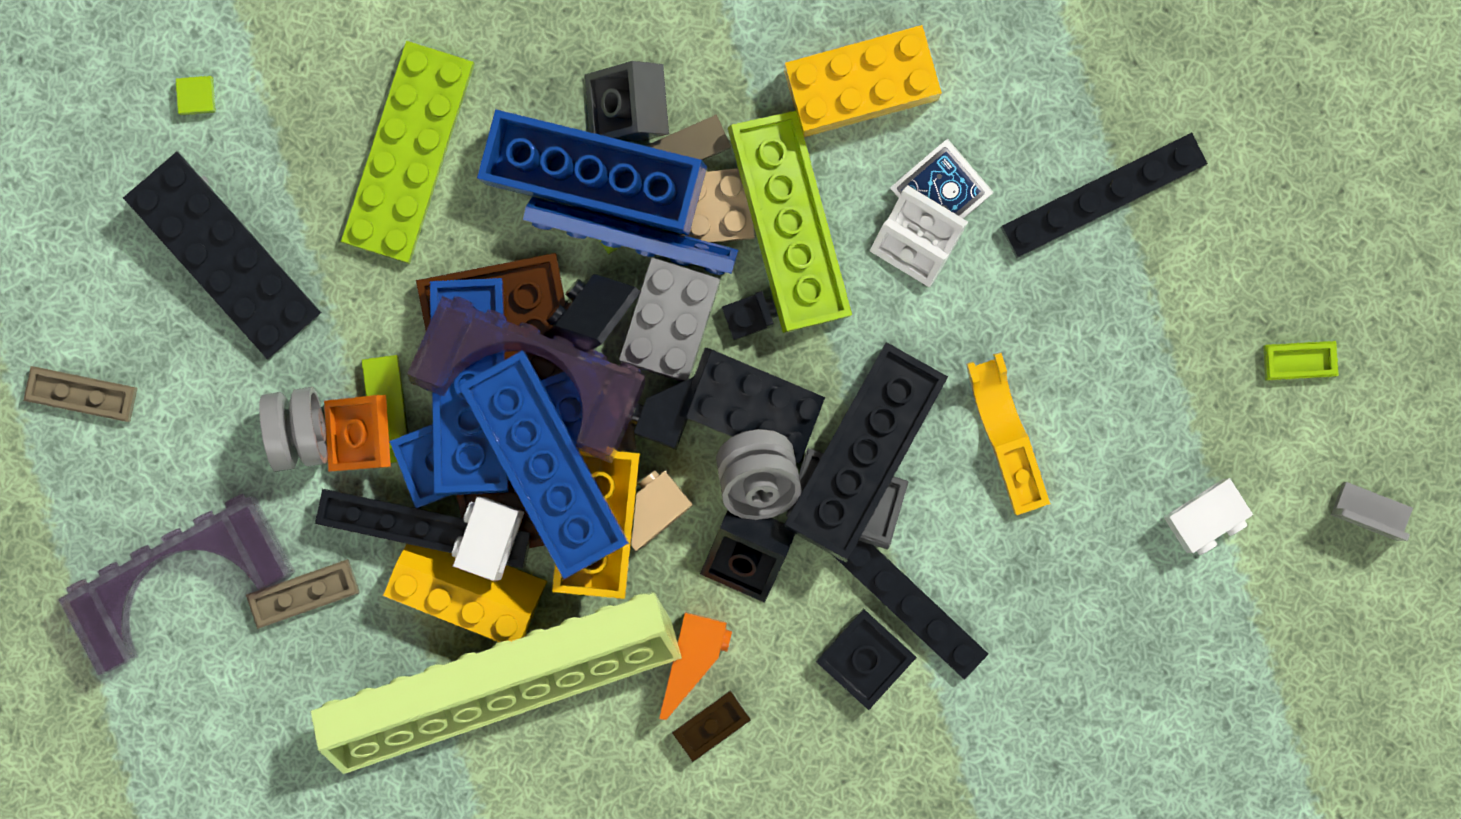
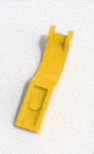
[966,352,1050,515]

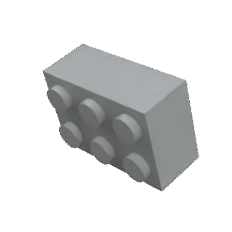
[619,258,720,382]

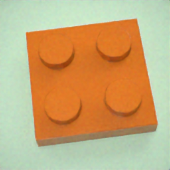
[324,395,391,472]

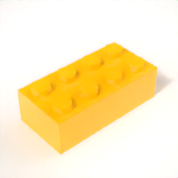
[784,25,942,137]

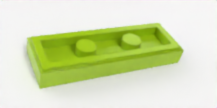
[362,355,408,464]

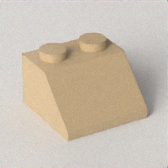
[631,470,693,551]

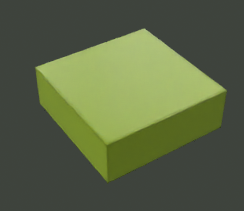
[175,75,216,115]

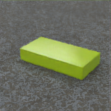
[1263,341,1339,381]

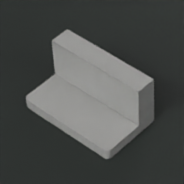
[1331,482,1413,541]

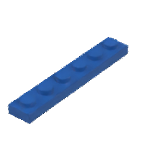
[523,196,738,275]

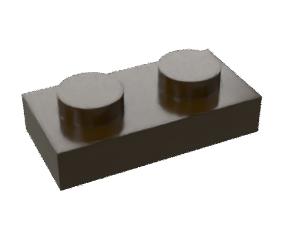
[672,690,751,762]

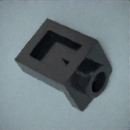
[722,291,778,341]

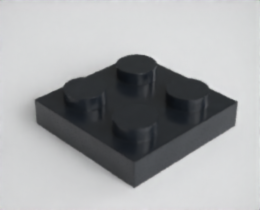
[815,608,917,710]

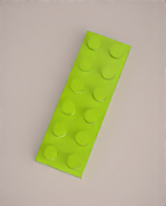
[341,41,475,264]
[727,111,852,333]

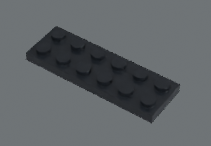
[123,151,322,360]
[783,342,948,562]

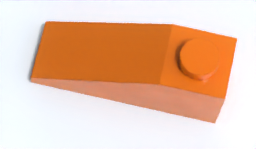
[659,612,732,720]

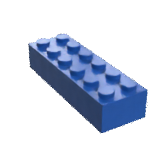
[477,109,707,236]

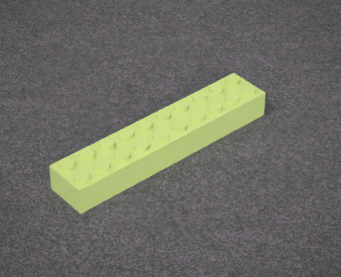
[311,592,682,774]

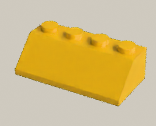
[552,447,640,599]
[383,544,547,642]

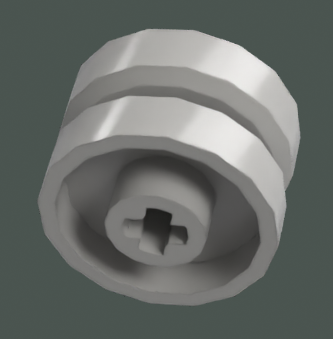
[259,387,328,472]
[716,429,801,520]

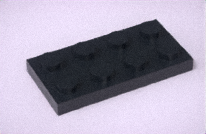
[679,347,825,464]

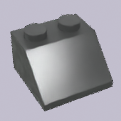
[585,61,669,142]

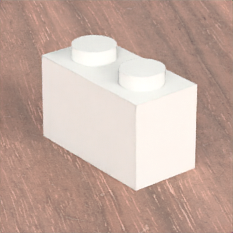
[1164,478,1253,555]
[452,497,525,581]

